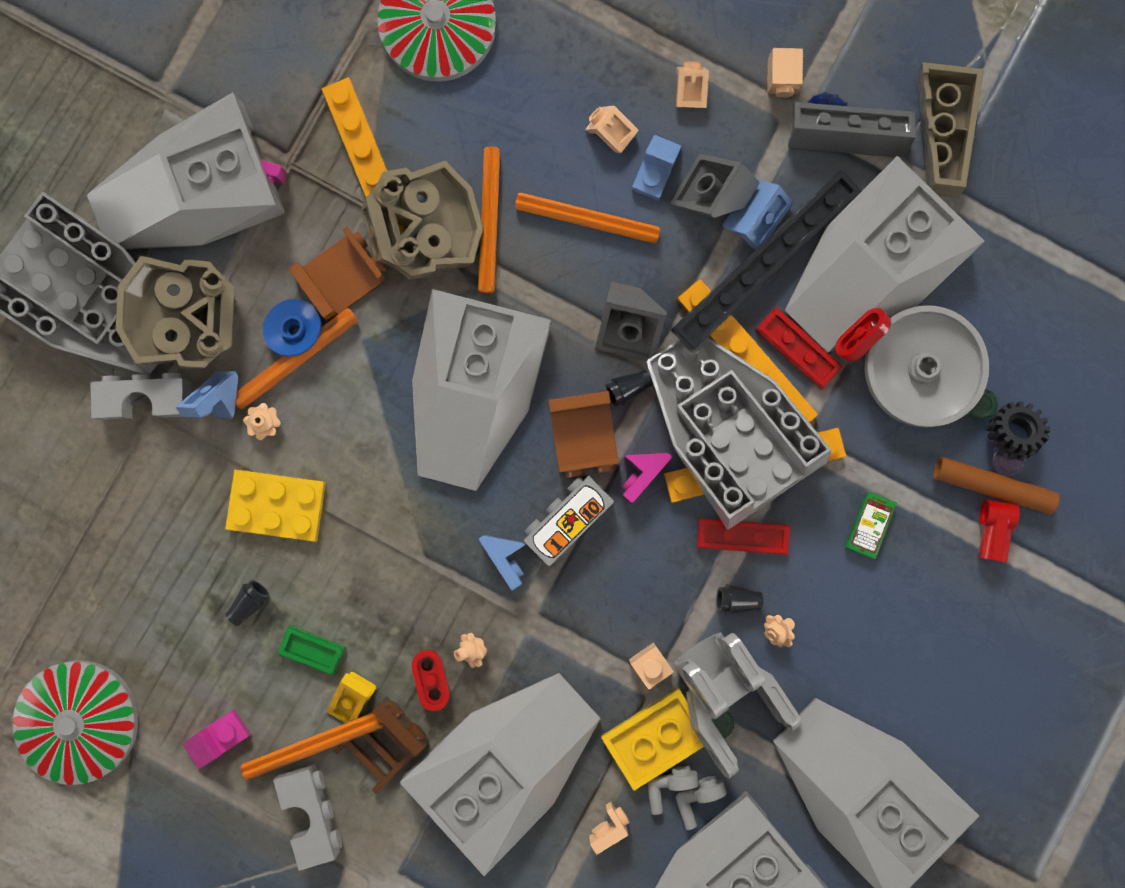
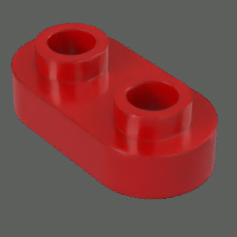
[835,308,891,362]
[411,649,450,711]

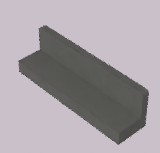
[788,102,915,158]

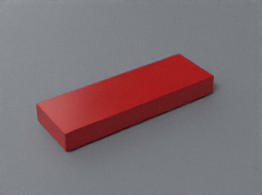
[755,306,843,390]
[696,518,790,555]

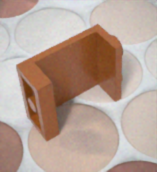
[288,227,387,321]
[548,391,620,478]

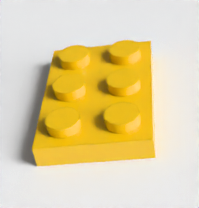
[225,469,326,542]
[601,688,704,791]

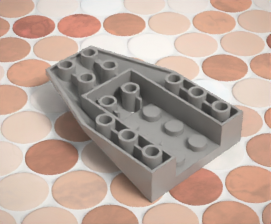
[87,92,285,250]
[784,156,985,353]
[0,191,178,375]
[412,289,551,491]
[646,337,831,530]
[400,673,600,876]
[773,698,979,888]
[655,791,828,888]

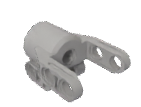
[673,632,802,779]

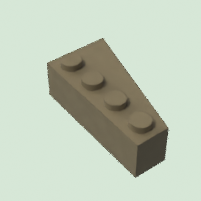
[917,62,984,198]

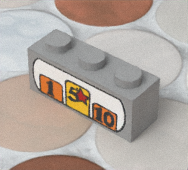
[523,476,614,566]

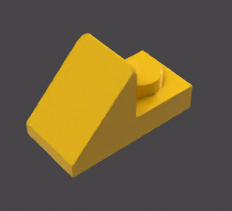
[327,672,376,723]

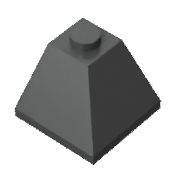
[670,153,760,218]
[595,281,667,361]

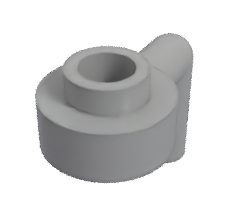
[647,766,699,815]
[676,776,727,830]

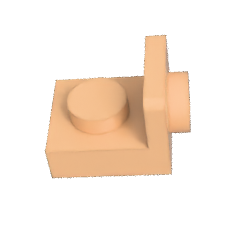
[676,62,709,108]
[586,106,639,153]
[589,802,630,855]

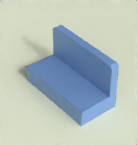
[722,179,793,250]

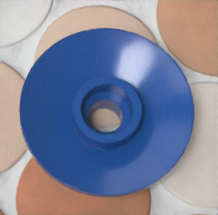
[263,299,322,357]

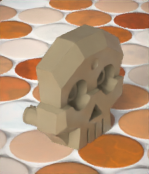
[361,160,483,280]
[116,256,234,370]

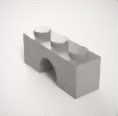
[90,373,192,420]
[273,763,342,871]

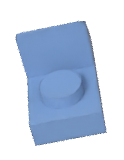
[632,135,681,201]
[176,371,238,418]
[479,535,526,590]

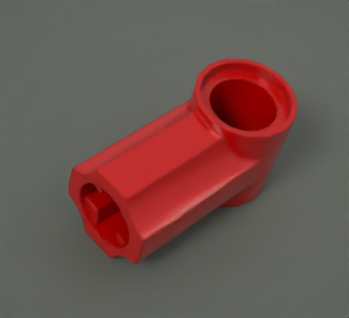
[978,499,1020,562]

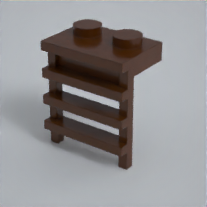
[333,697,429,794]

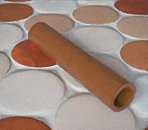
[933,457,1060,515]

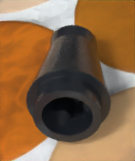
[606,370,653,406]
[225,580,269,626]
[716,584,763,615]

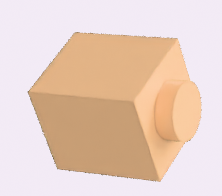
[767,48,803,98]
[629,642,674,690]

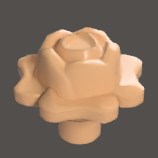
[243,403,281,440]
[764,615,795,648]
[454,633,487,668]

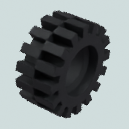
[987,401,1050,461]

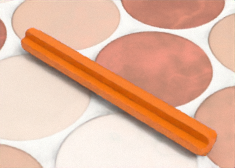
[478,146,500,294]
[515,193,660,244]
[235,308,358,409]
[240,713,384,780]

